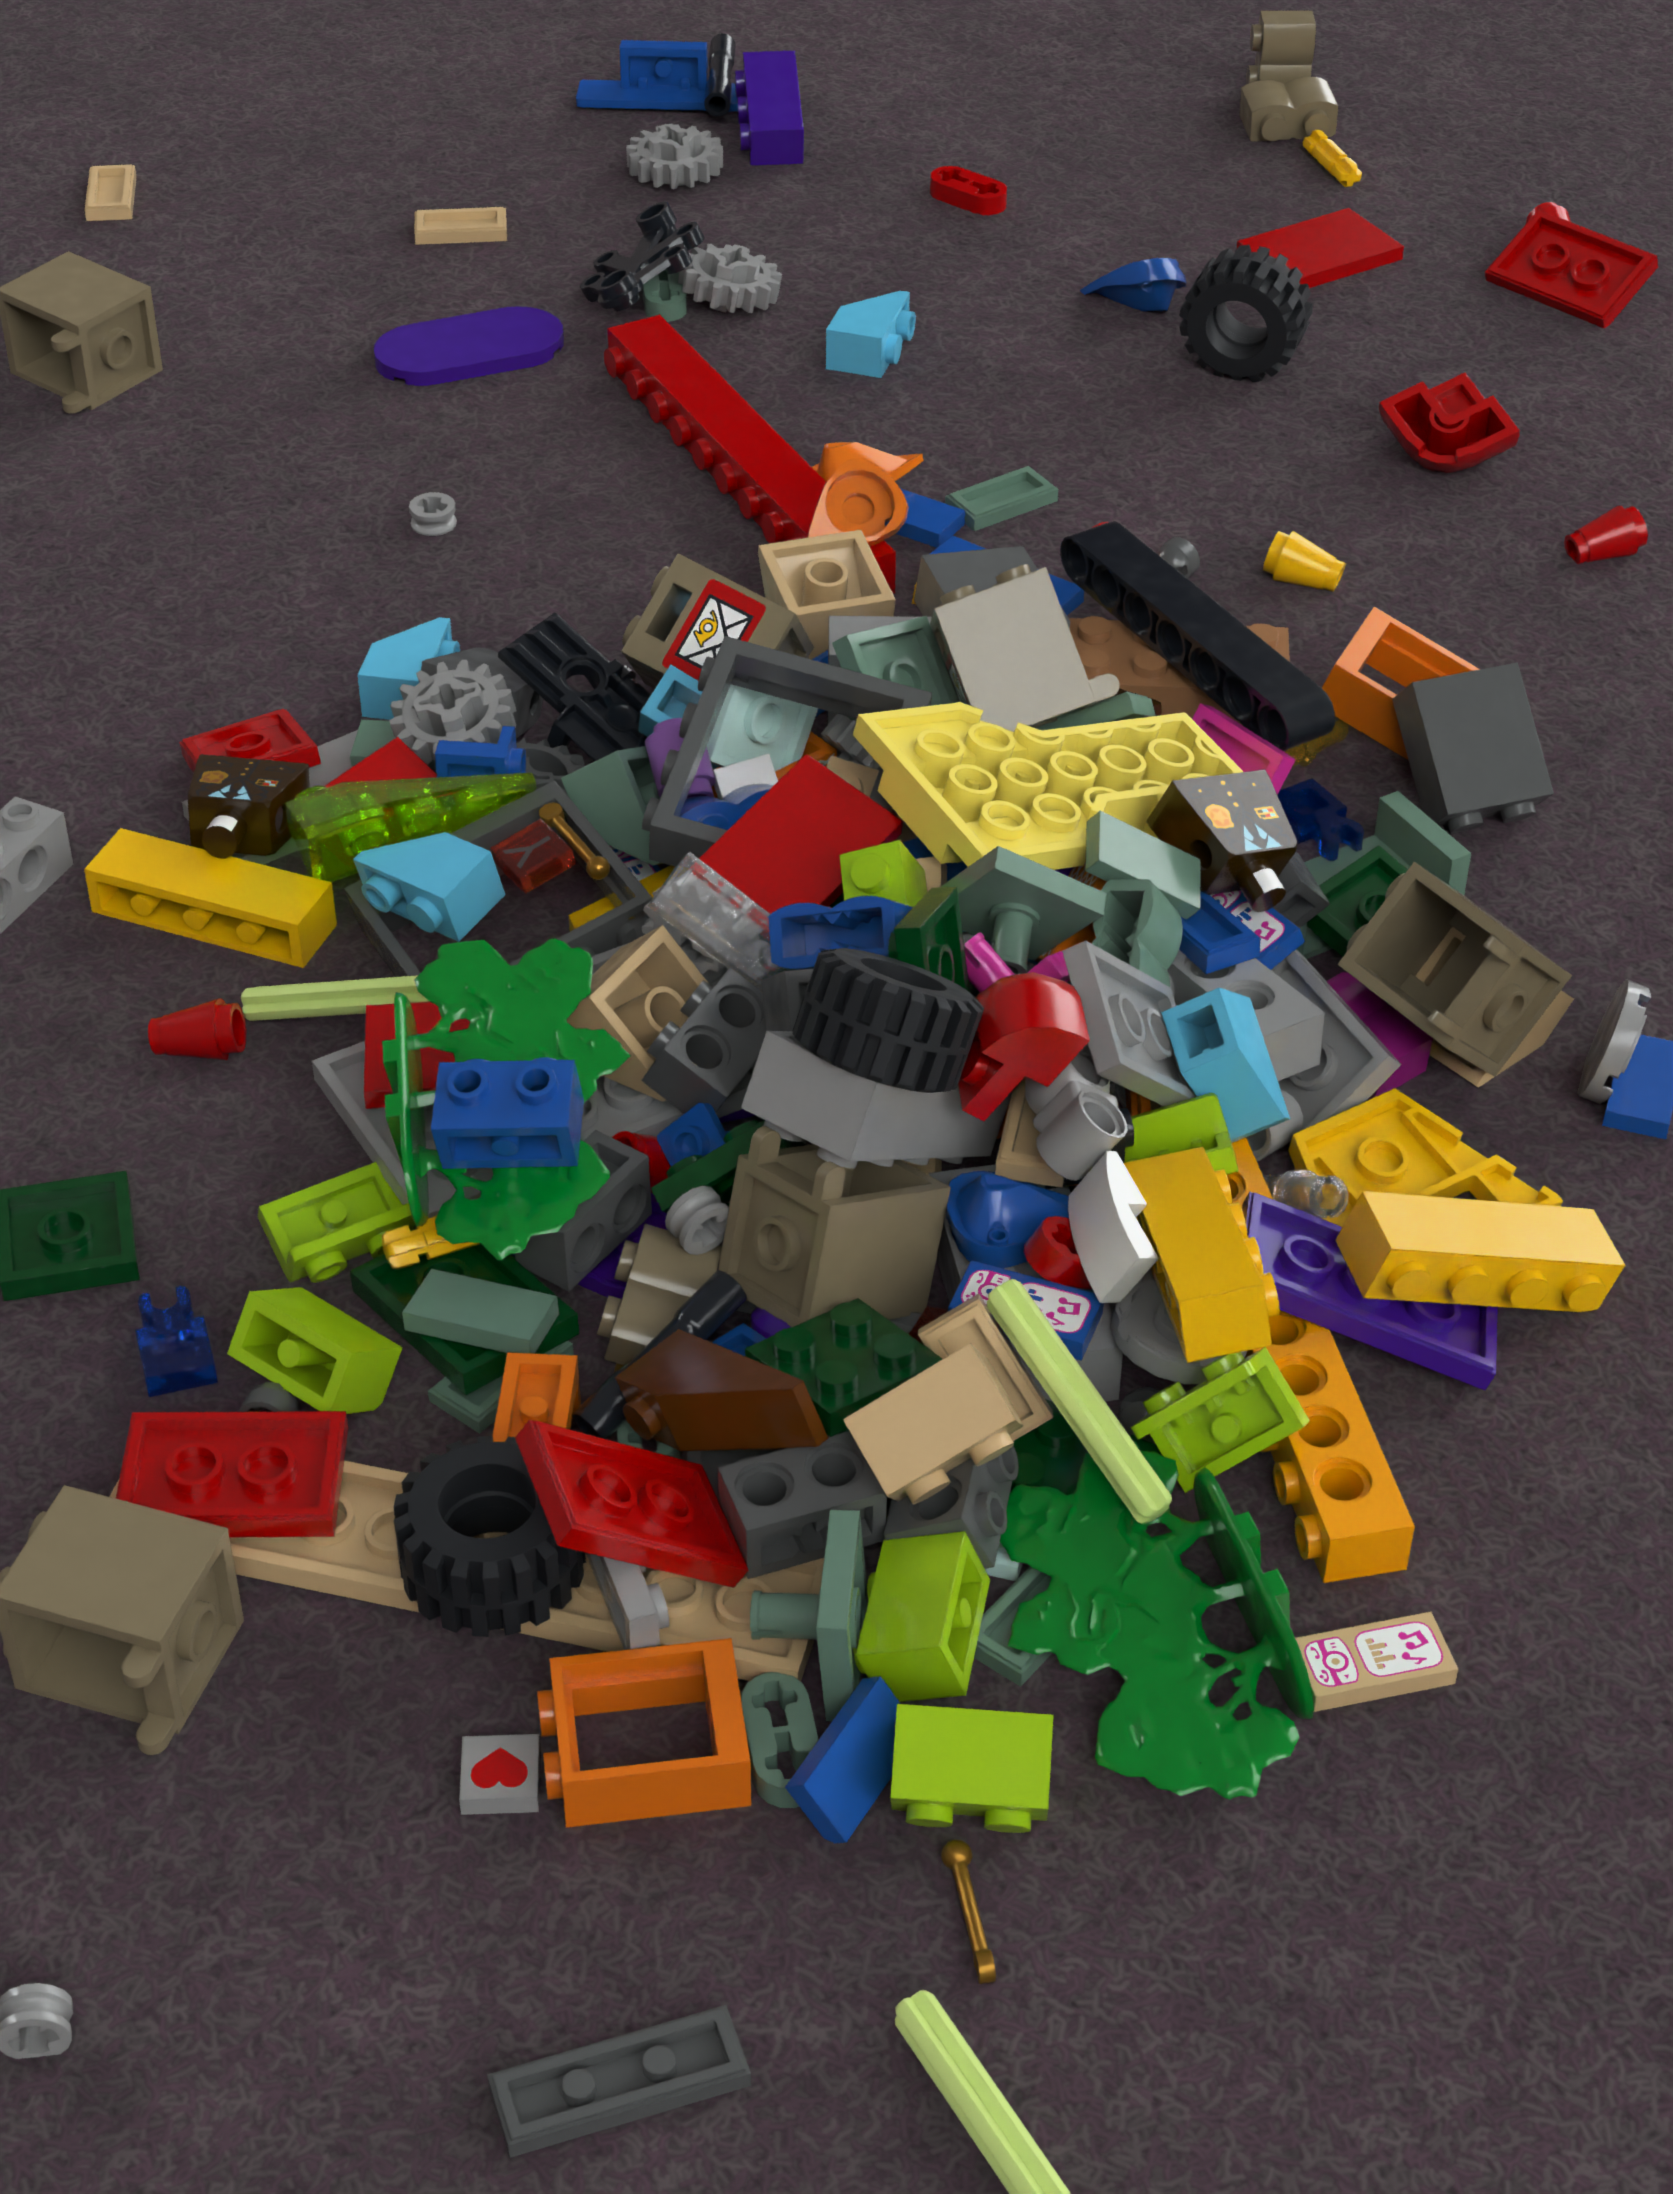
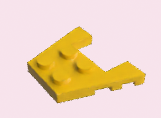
[1288,1088,1563,1227]

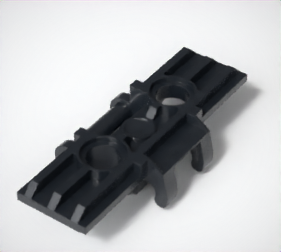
[498,613,651,762]

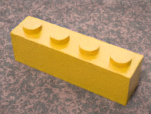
[84,828,337,968]
[1124,1147,1280,1363]
[1335,1191,1625,1312]

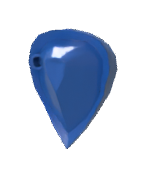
[1080,258,1186,311]
[946,1171,1069,1269]

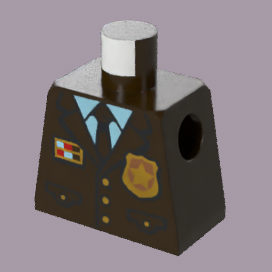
[188,754,310,858]
[1146,770,1297,912]

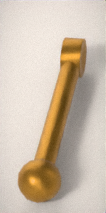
[539,802,610,880]
[941,1839,996,1984]

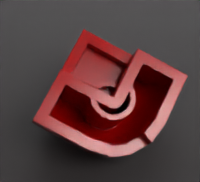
[1379,372,1520,473]
[958,972,1090,1122]

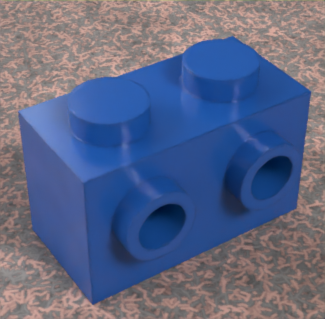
[431,1057,584,1169]

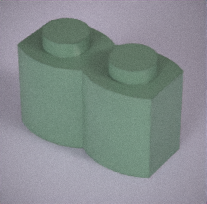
[1092,879,1183,987]

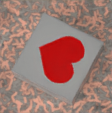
[459,1734,541,1815]

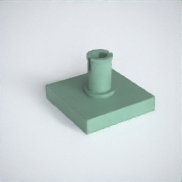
[832,616,959,721]
[941,846,1106,974]
[750,1510,868,1721]

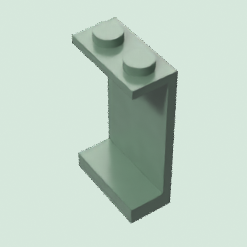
[1296,791,1471,959]

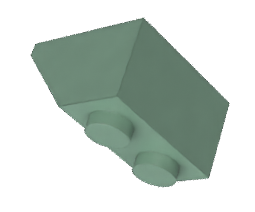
[561,746,663,866]

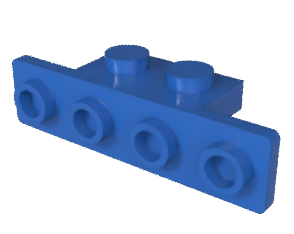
[576,40,737,112]

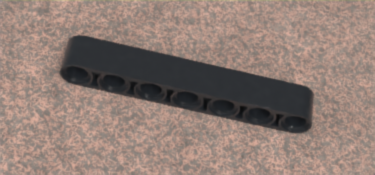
[1060,521,1335,751]

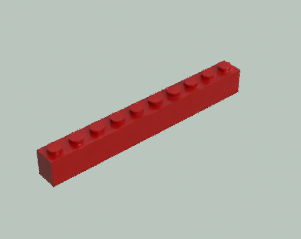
[604,314,896,593]

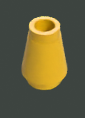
[1263,531,1346,592]

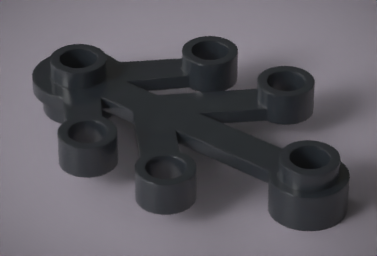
[580,201,705,311]

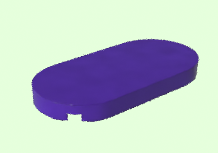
[374,306,564,386]

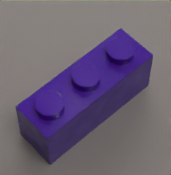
[735,51,804,165]

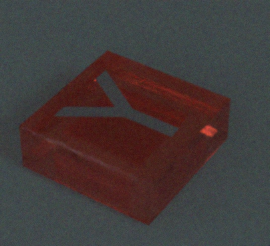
[490,818,576,894]

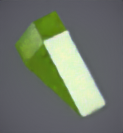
[285,772,536,882]

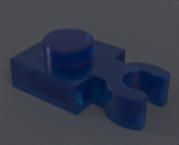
[1277,778,1364,861]
[135,1285,218,1397]

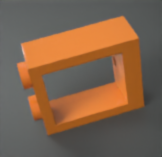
[1322,607,1480,760]
[537,1638,751,1828]

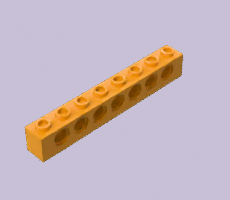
[1227,1138,1415,1583]

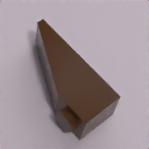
[615,1329,828,1451]

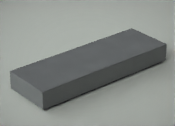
[487,2005,751,2158]

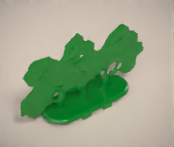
[382,938,631,1260]
[1000,1440,1314,1800]

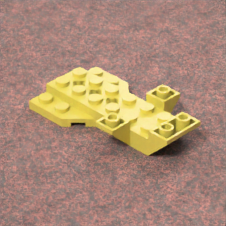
[853,702,1243,870]

